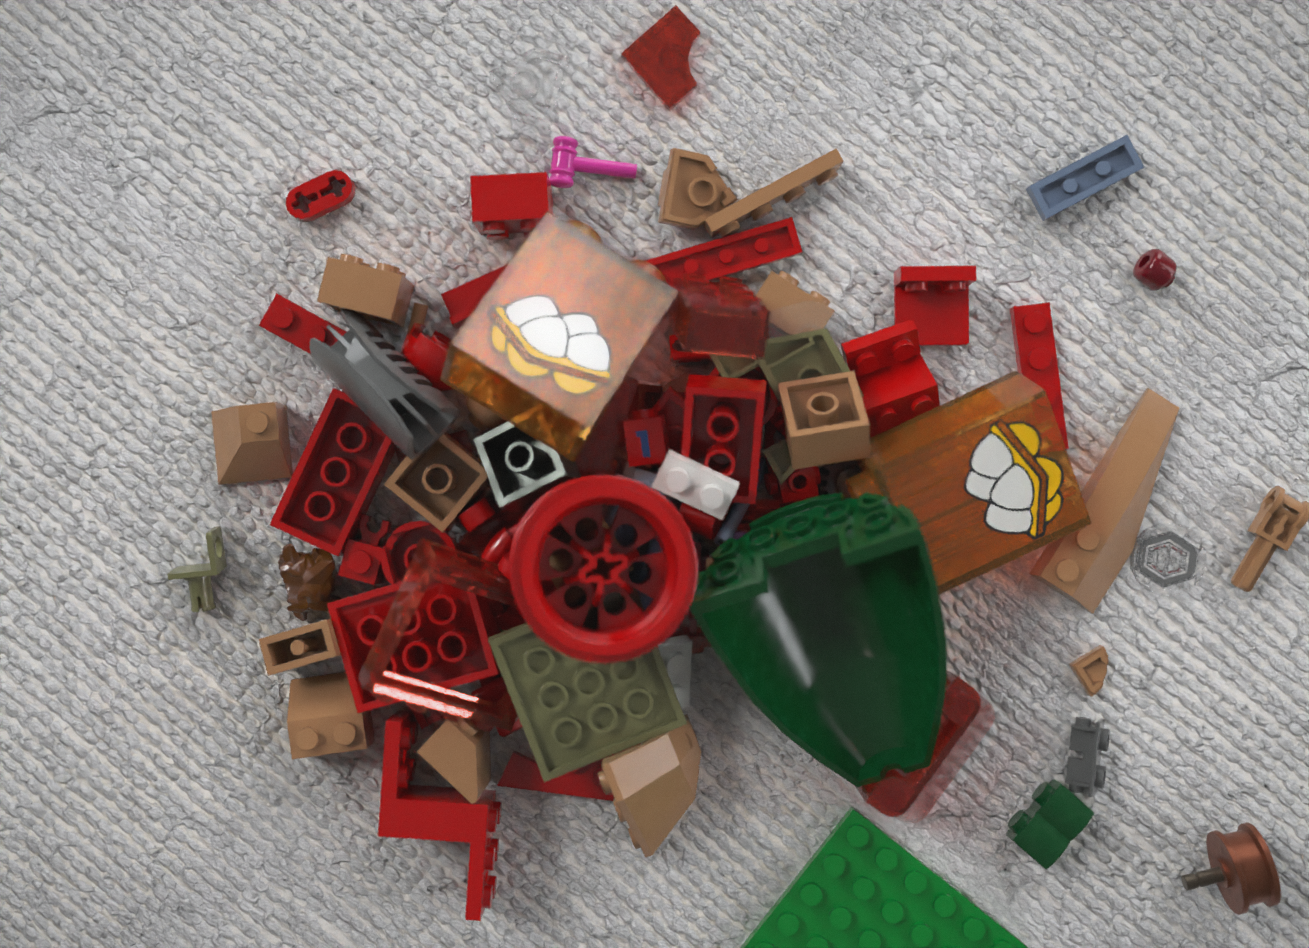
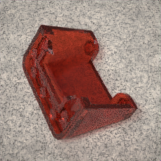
[854,670,995,823]

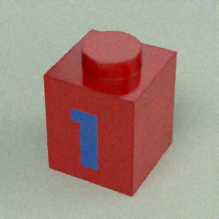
[623,408,670,467]

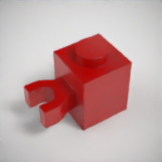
[338,514,392,585]

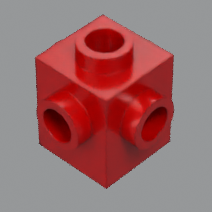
[764,457,821,505]

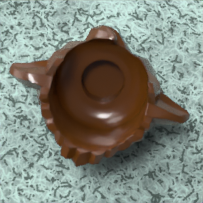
[278,544,341,621]

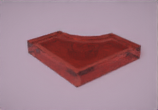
[621,5,700,112]

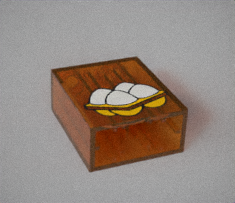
[440,211,679,462]
[845,370,1092,595]

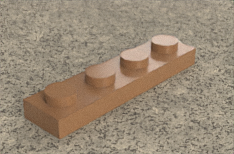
[704,148,843,238]

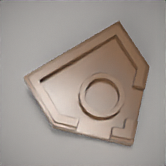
[657,148,738,230]

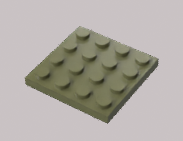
[488,588,687,782]

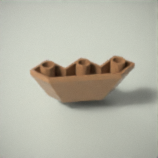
[598,714,702,858]

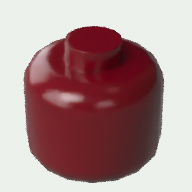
[1133,249,1177,291]

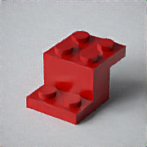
[841,319,943,458]

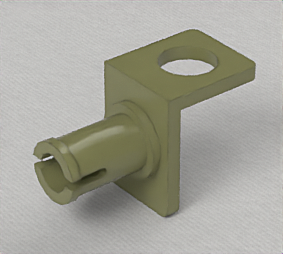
[167,526,227,612]

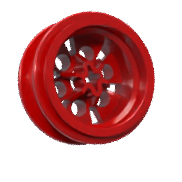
[509,475,698,664]

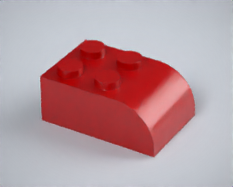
[681,374,766,505]

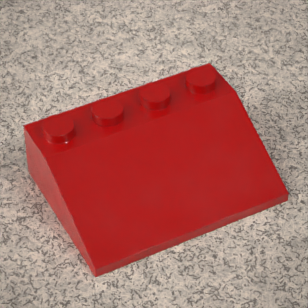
[327,562,501,714]

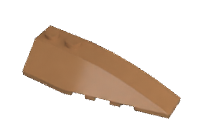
[1029,388,1180,614]

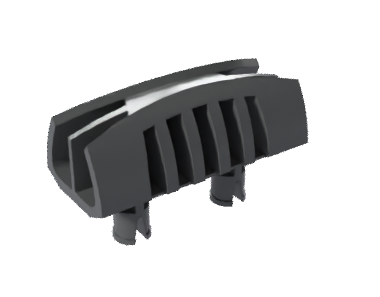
[310,309,461,460]

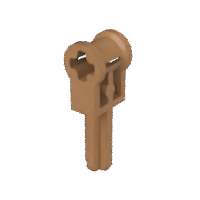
[1231,485,1309,592]

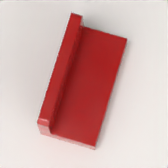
[441,264,523,329]

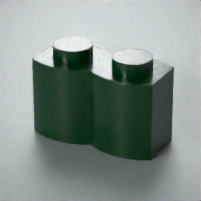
[1006,779,1094,870]

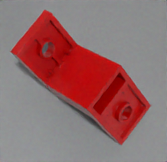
[378,710,502,921]

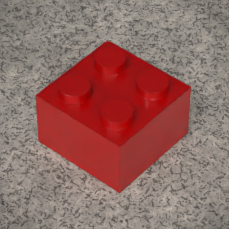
[470,172,554,240]

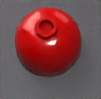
[401,323,478,391]

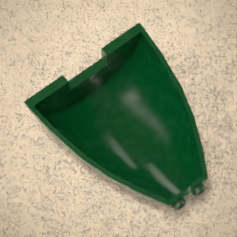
[690,493,947,787]

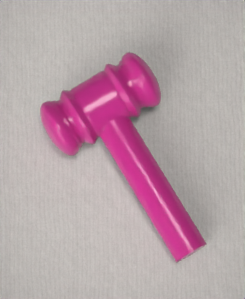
[549,136,637,189]

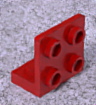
[894,266,976,346]

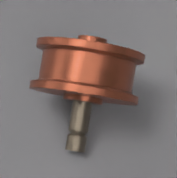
[1181,822,1281,915]

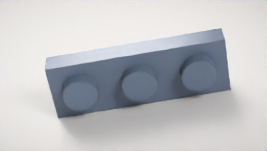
[1026,135,1144,221]

